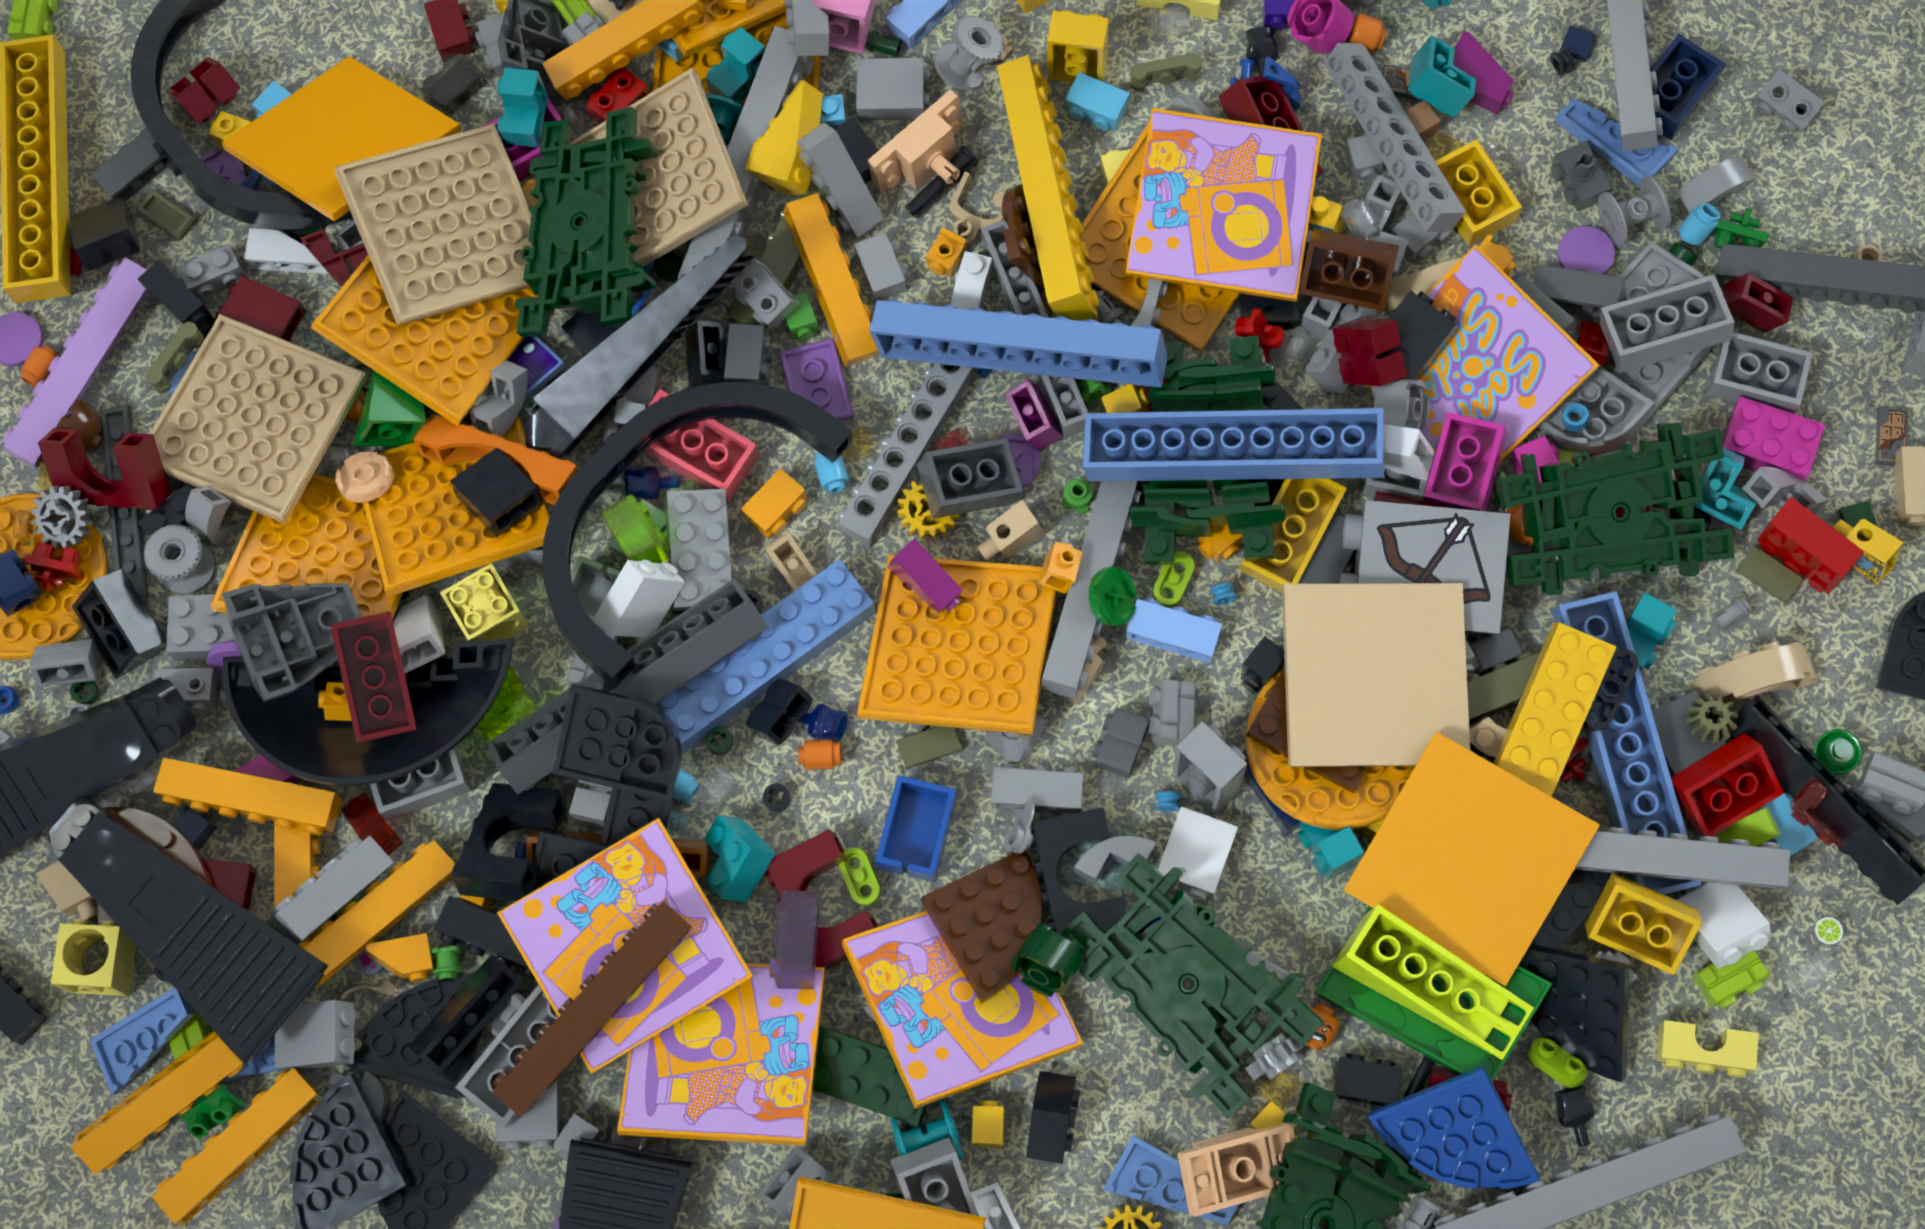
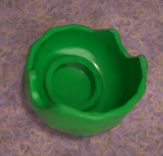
[1814,729,1863,775]

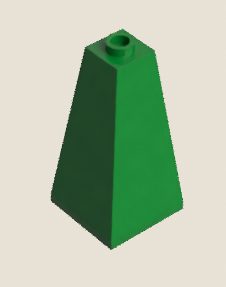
[354,369,426,447]

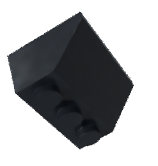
[72,569,167,679]

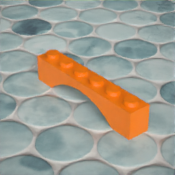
[413,414,578,505]

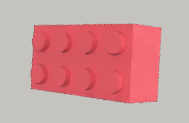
[643,389,760,502]

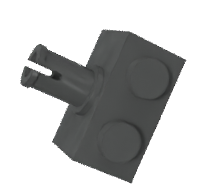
[1551,141,1612,212]

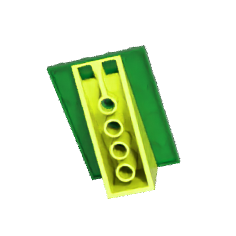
[1314,905,1552,1082]

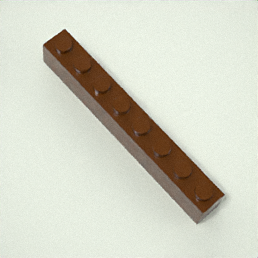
[492,901,692,1118]

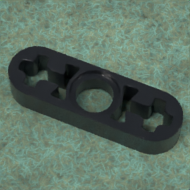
[1583,649,1638,732]

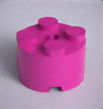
[1287,0,1355,54]

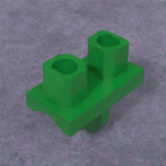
[1713,208,1769,249]
[180,1084,244,1139]

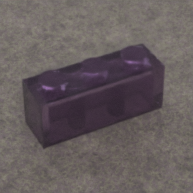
[769,891,820,989]

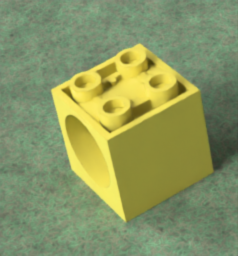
[440,563,530,641]
[51,919,136,996]

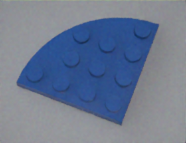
[1368,1065,1540,1189]

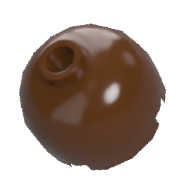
[55,399,103,452]

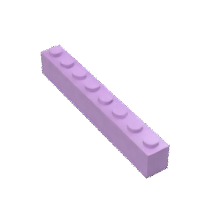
[2,257,148,469]

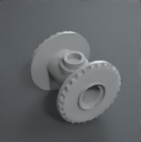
[934,15,1004,91]
[1597,175,1671,246]
[144,525,215,594]

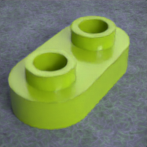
[1153,551,1195,608]
[839,847,882,906]
[1527,1037,1588,1088]

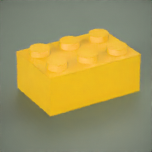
[1047,10,1109,83]
[1435,139,1522,247]
[1585,872,1702,975]

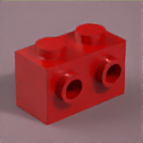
[586,67,650,124]

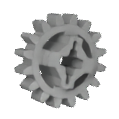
[30,485,93,548]
[1245,1033,1308,1081]

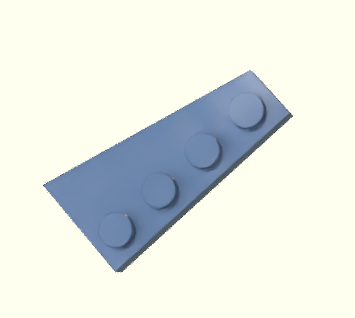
[1554,98,1679,187]
[89,987,195,1095]
[1103,1135,1239,1225]

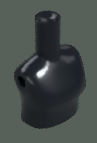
[1245,27,1278,77]
[1554,1085,1595,1147]

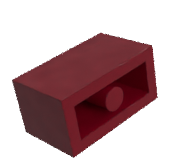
[424,0,477,62]
[1723,273,1793,333]

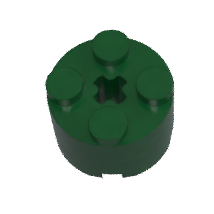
[1011,924,1083,997]

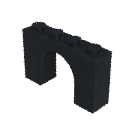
[451,783,566,901]
[1030,807,1127,938]

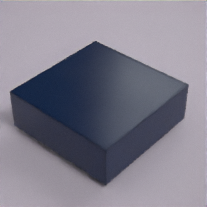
[1560,25,1596,62]

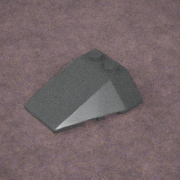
[498,0,597,106]
[222,583,361,702]

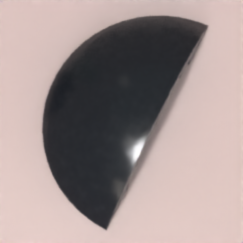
[222,638,514,786]

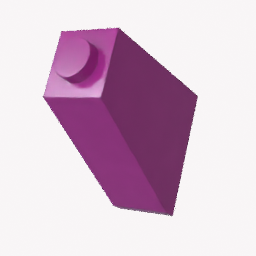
[1453,30,1514,114]
[887,538,963,614]

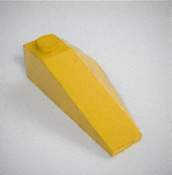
[745,80,823,195]

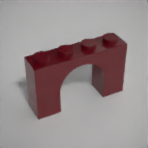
[38,428,172,510]
[765,830,878,971]

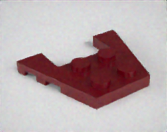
[300,228,368,287]

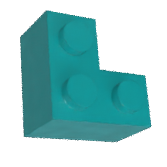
[705,27,765,103]
[1408,35,1476,118]
[497,67,548,147]
[1694,447,1756,530]
[1626,593,1677,672]
[704,815,776,903]
[1297,822,1364,880]

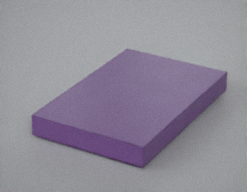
[779,338,855,421]

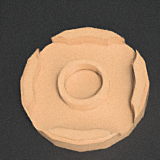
[335,451,394,503]

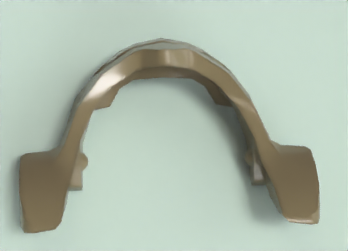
[336,979,398,1051]

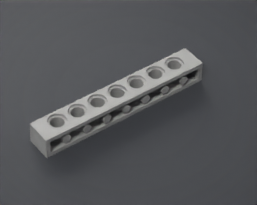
[1324,43,1466,232]
[981,220,1088,439]
[837,363,978,548]

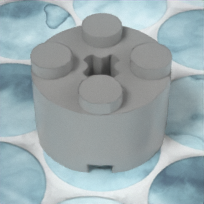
[1372,379,1430,429]

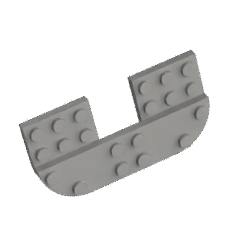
[1537,241,1713,454]

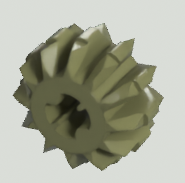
[1684,693,1738,745]

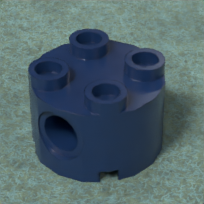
[0,548,43,617]

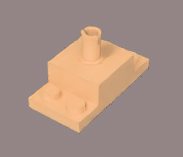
[867,89,963,194]
[1177,1123,1295,1217]

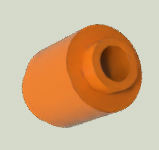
[19,345,58,387]
[798,739,842,770]

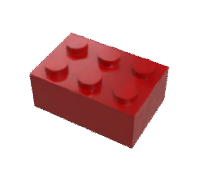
[1757,497,1864,595]
[1671,733,1784,837]

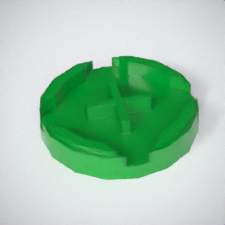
[1089,567,1137,626]

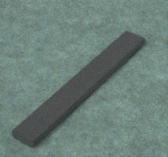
[100,405,149,610]

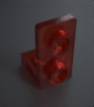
[1789,776,1844,848]
[341,792,404,855]

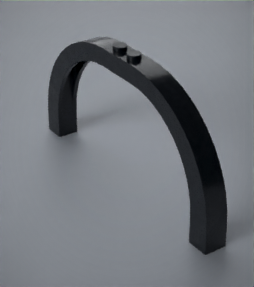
[131,0,353,229]
[542,382,852,688]

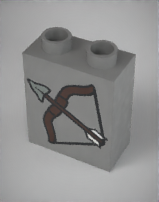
[1338,500,1511,636]

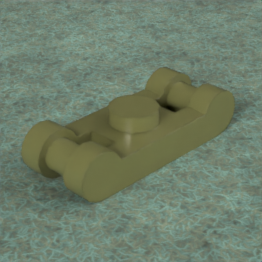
[1130,54,1202,91]
[146,322,205,394]

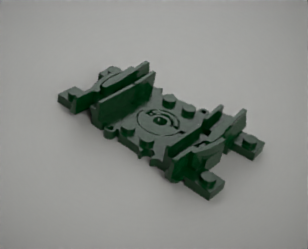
[515,106,659,337]
[1129,336,1286,565]
[1496,423,1735,595]
[1061,853,1324,1119]
[1255,1083,1431,1229]

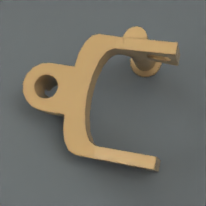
[949,172,1005,246]

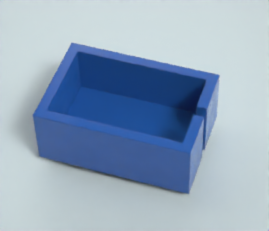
[875,775,957,883]

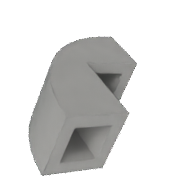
[1675,157,1756,213]
[470,360,528,437]
[614,364,663,424]
[1742,467,1828,515]
[185,485,235,545]
[1074,836,1157,884]

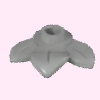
[1003,798,1035,854]

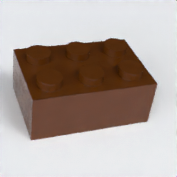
[1299,228,1399,311]

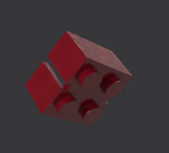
[165,56,241,123]
[1332,318,1407,386]

